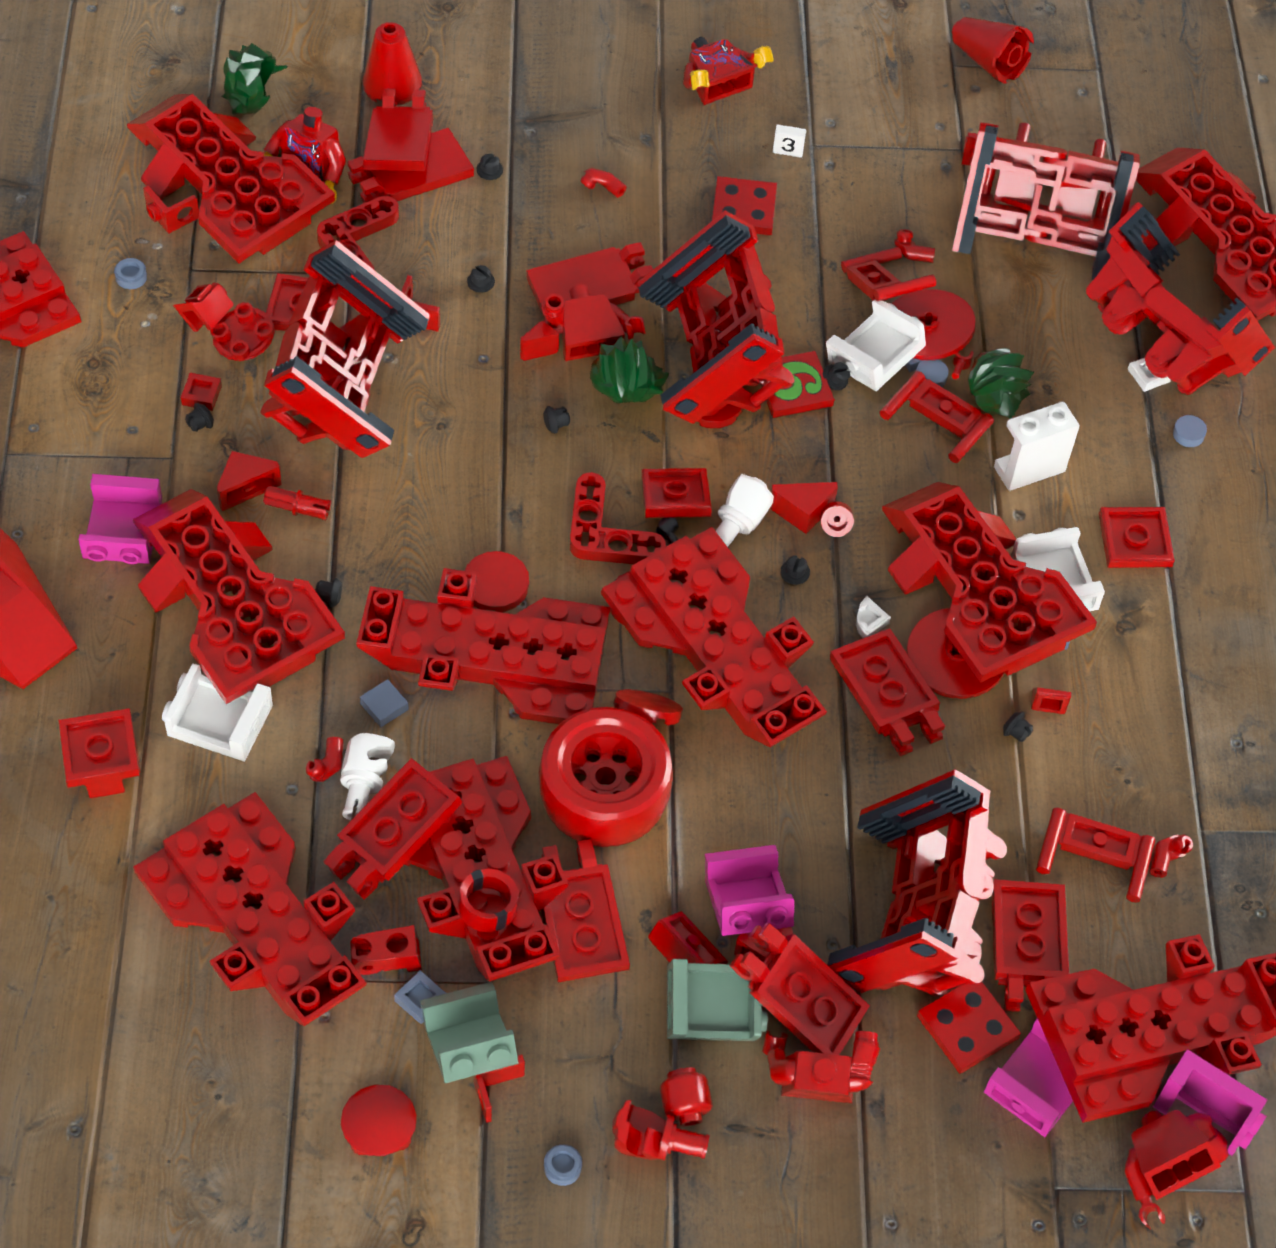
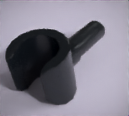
[656,517,679,544]

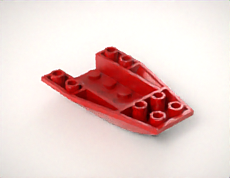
[0,528,77,689]

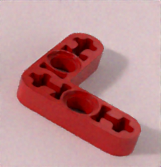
[317,196,399,270]
[570,472,666,564]

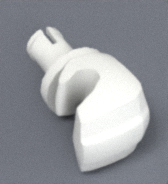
[716,474,774,547]
[340,733,395,820]

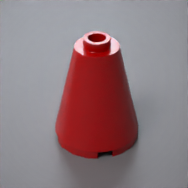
[952,17,1034,84]
[363,22,422,105]

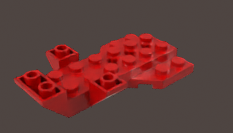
[127,94,335,263]
[1136,147,1276,321]
[0,231,81,348]
[882,482,1097,683]
[133,489,345,704]
[601,527,827,747]
[356,568,610,724]
[404,756,568,982]
[133,792,366,1026]
[1025,934,1276,1123]

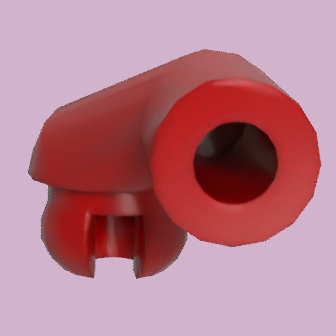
[580,168,627,198]
[894,229,935,263]
[305,737,344,782]
[1149,834,1193,878]

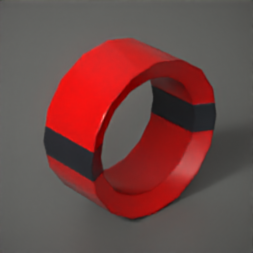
[458,868,519,932]

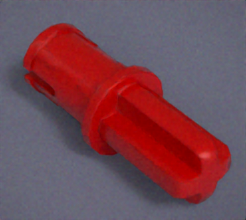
[263,486,331,521]

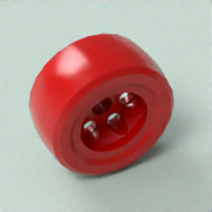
[538,707,673,847]

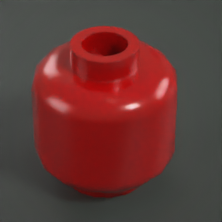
[660,1067,713,1127]

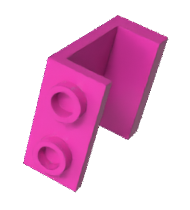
[78,474,163,564]
[984,1019,1073,1137]

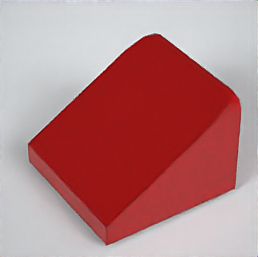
[520,321,559,361]
[1031,687,1072,714]

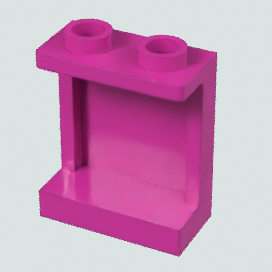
[705,845,794,936]
[1153,1049,1267,1156]

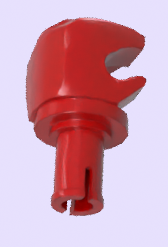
[612,1100,710,1160]

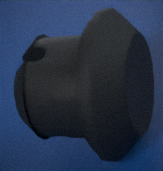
[476,154,503,180]
[467,265,495,293]
[822,362,851,390]
[185,403,214,432]
[543,406,570,434]
[780,555,810,585]
[315,578,342,607]
[1003,712,1033,742]

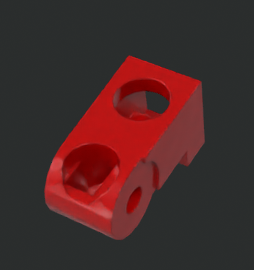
[350,925,422,975]

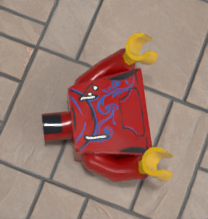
[683,37,774,105]
[263,107,346,204]

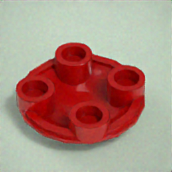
[210,302,275,361]
[341,1084,417,1156]

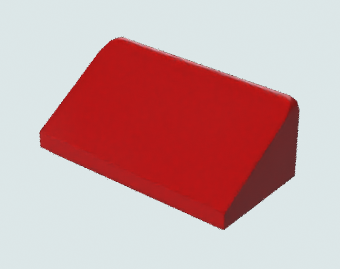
[648,911,728,964]

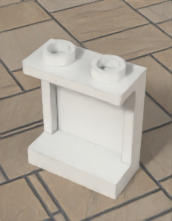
[826,299,926,391]
[994,402,1080,491]
[1011,527,1105,611]
[162,663,273,762]

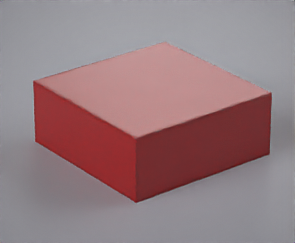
[180,373,222,411]

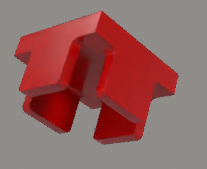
[58,708,141,798]

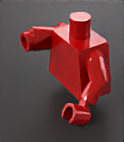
[541,284,646,361]
[762,1030,880,1104]
[1124,1110,1229,1229]

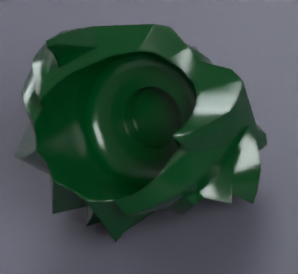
[221,43,288,114]
[590,337,669,404]
[968,348,1034,419]

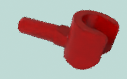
[951,351,974,380]

